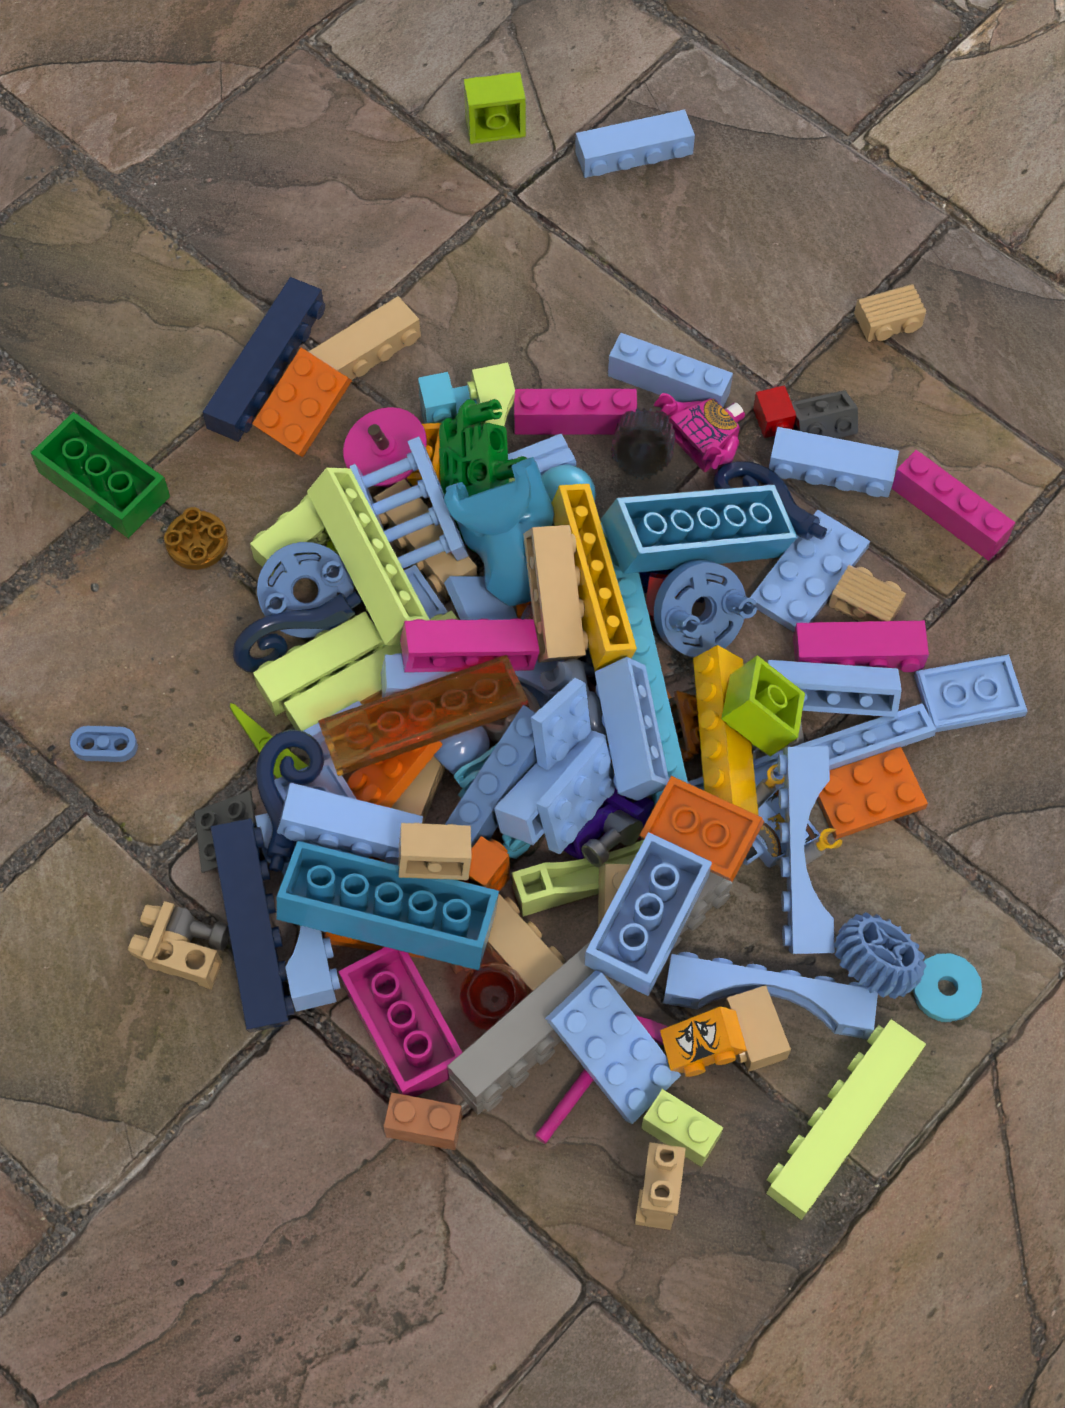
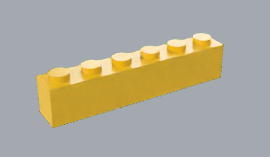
[552,484,637,671]
[693,645,759,816]

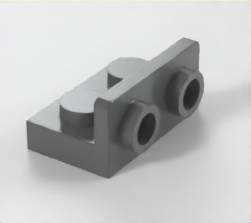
[791,390,858,438]

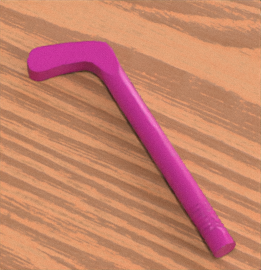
[535,1015,667,1144]

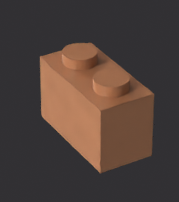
[384,1092,463,1150]

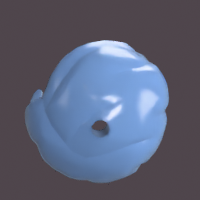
[430,716,490,775]

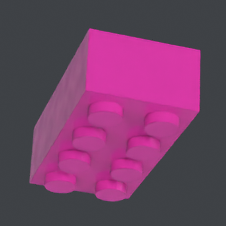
[338,947,463,1097]

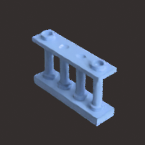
[350,436,469,569]

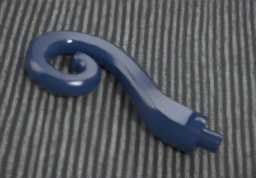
[713,461,827,540]
[233,591,363,673]
[255,730,324,873]

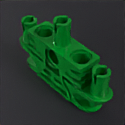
[439,399,527,553]

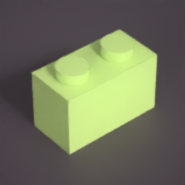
[641,1089,723,1167]

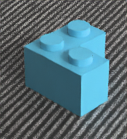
[418,372,477,424]

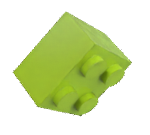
[464,72,526,144]
[721,655,805,757]

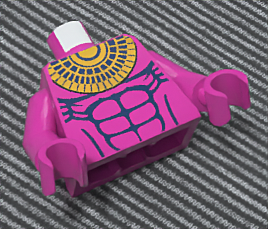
[653,393,745,473]

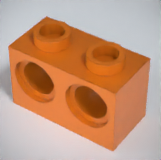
[458,836,510,892]

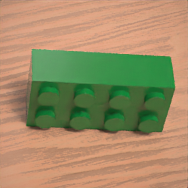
[31,412,170,538]

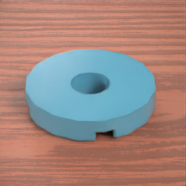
[912,953,982,1022]

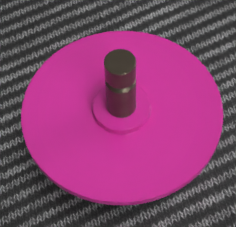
[343,407,427,487]

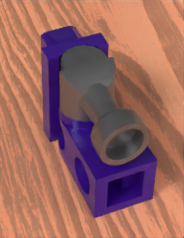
[563,788,655,867]

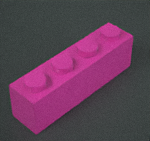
[514,389,637,435]
[891,450,1016,561]
[400,618,539,672]
[793,620,929,672]

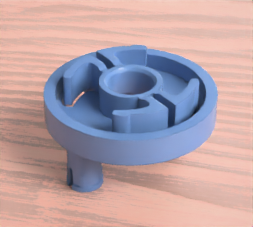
[257,542,354,639]
[654,560,757,657]

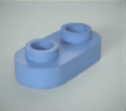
[70,726,138,762]

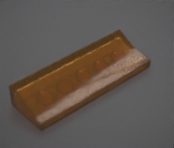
[318,654,530,776]

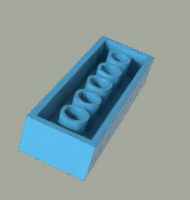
[601,485,798,574]
[277,841,499,970]

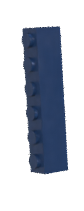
[202,277,325,442]
[210,818,295,1033]

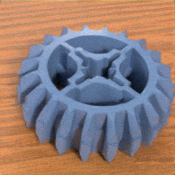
[834,912,926,999]

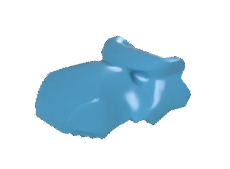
[444,457,554,607]

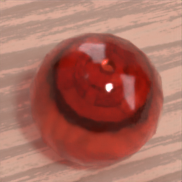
[458,962,528,1031]

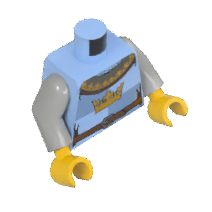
[743,763,842,868]

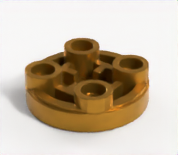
[164,507,229,570]

